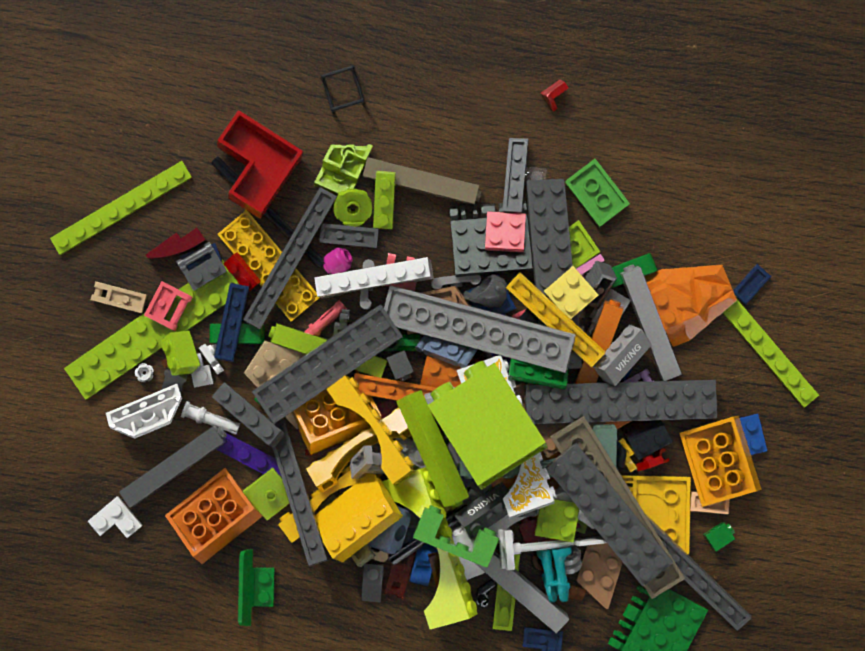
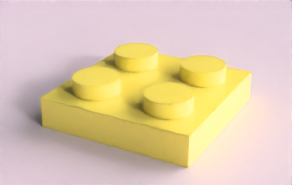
[543,266,598,319]

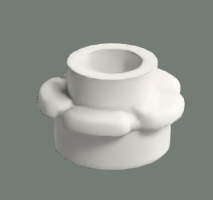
[135,363,154,382]

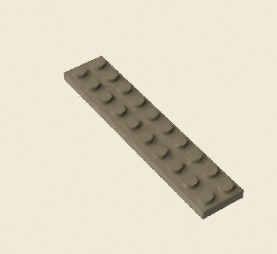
[550,416,685,599]

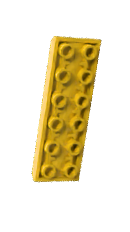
[217,210,320,322]

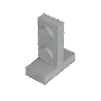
[350,445,385,479]

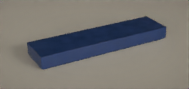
[214,283,249,362]

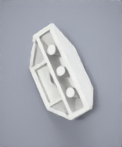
[106,384,182,439]

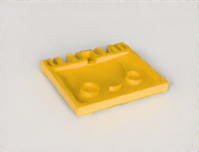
[621,475,691,554]

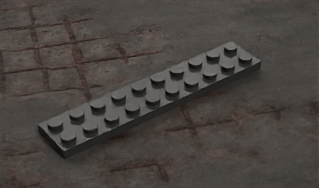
[525,179,582,369]
[524,380,717,424]

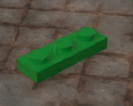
[508,358,568,390]

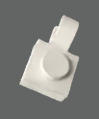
[191,353,213,388]

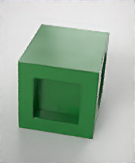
[703,522,735,551]

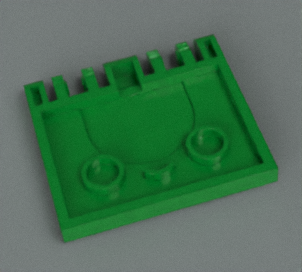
[607,585,708,651]

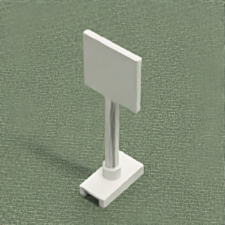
[498,529,607,570]

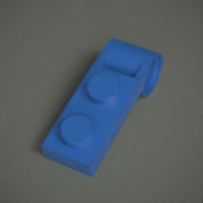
[409,544,437,586]

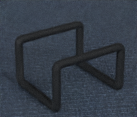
[321,66,365,114]

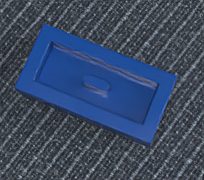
[740,414,767,455]

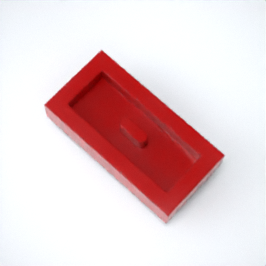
[223,252,261,293]

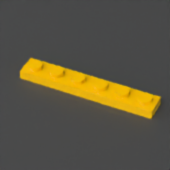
[506,273,606,367]

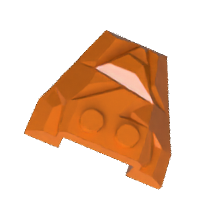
[644,265,737,347]

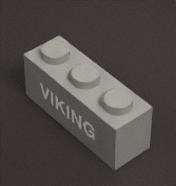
[593,325,652,386]

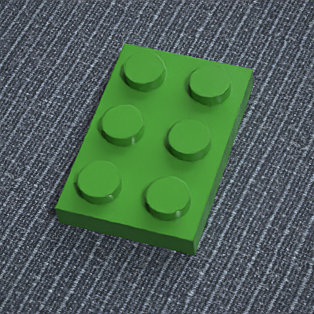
[565,159,630,227]

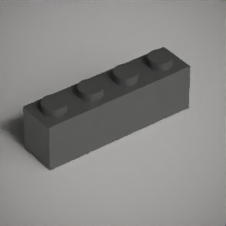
[212,382,286,448]

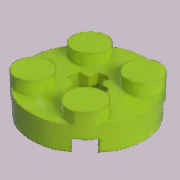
[334,189,372,227]

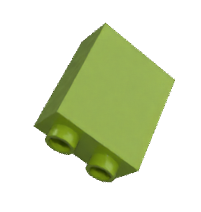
[427,361,548,490]

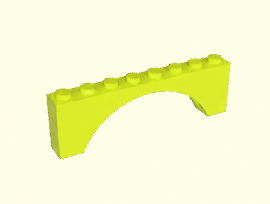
[382,467,478,629]

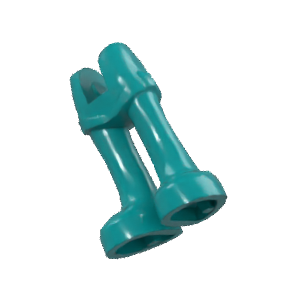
[536,546,572,602]

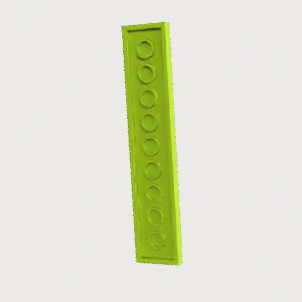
[64,260,239,400]

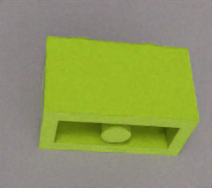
[161,331,201,376]

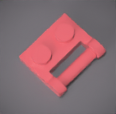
[144,281,193,331]

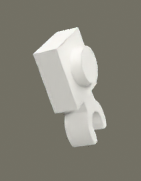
[198,344,224,375]

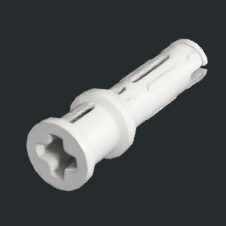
[181,401,240,435]

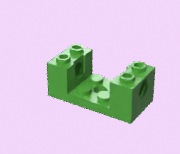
[413,505,499,568]

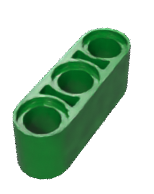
[610,253,658,289]
[209,324,265,344]

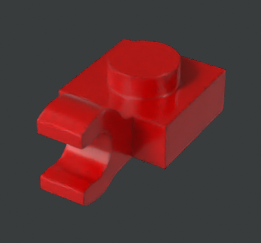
[636,448,670,471]

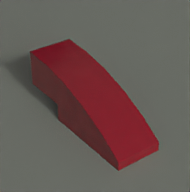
[146,227,207,259]

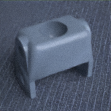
[368,503,411,554]

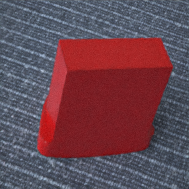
[541,80,568,111]

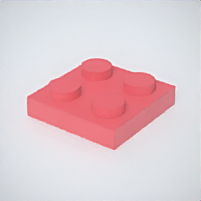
[485,212,526,252]

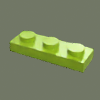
[373,171,396,229]

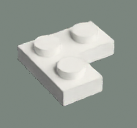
[88,496,143,538]

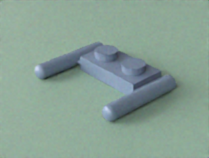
[415,335,478,368]

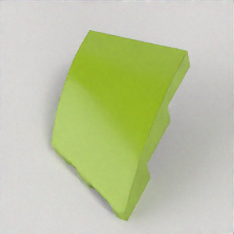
[314,144,373,196]

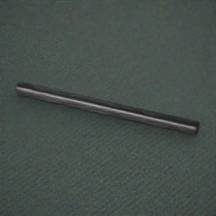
[211,156,324,268]

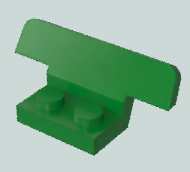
[238,549,275,626]

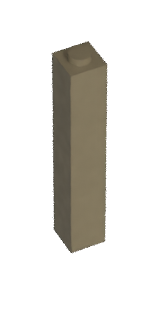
[363,157,482,205]

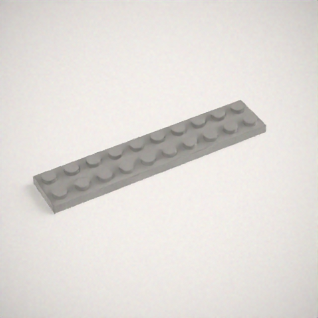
[384,285,576,373]

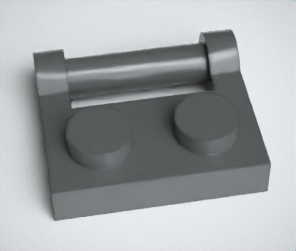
[176,242,227,291]

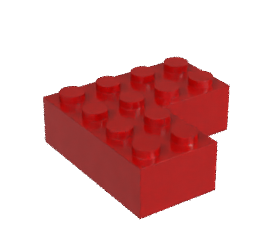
[217,110,303,219]

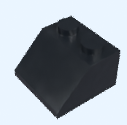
[620,420,673,460]

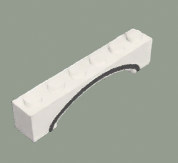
[315,257,434,299]

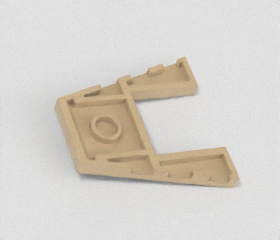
[244,341,306,429]

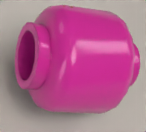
[323,248,353,274]

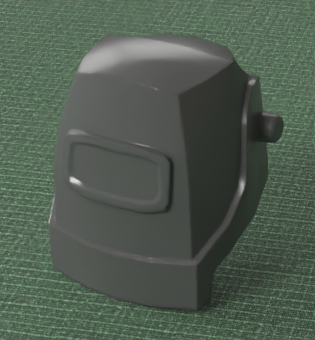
[464,275,507,308]

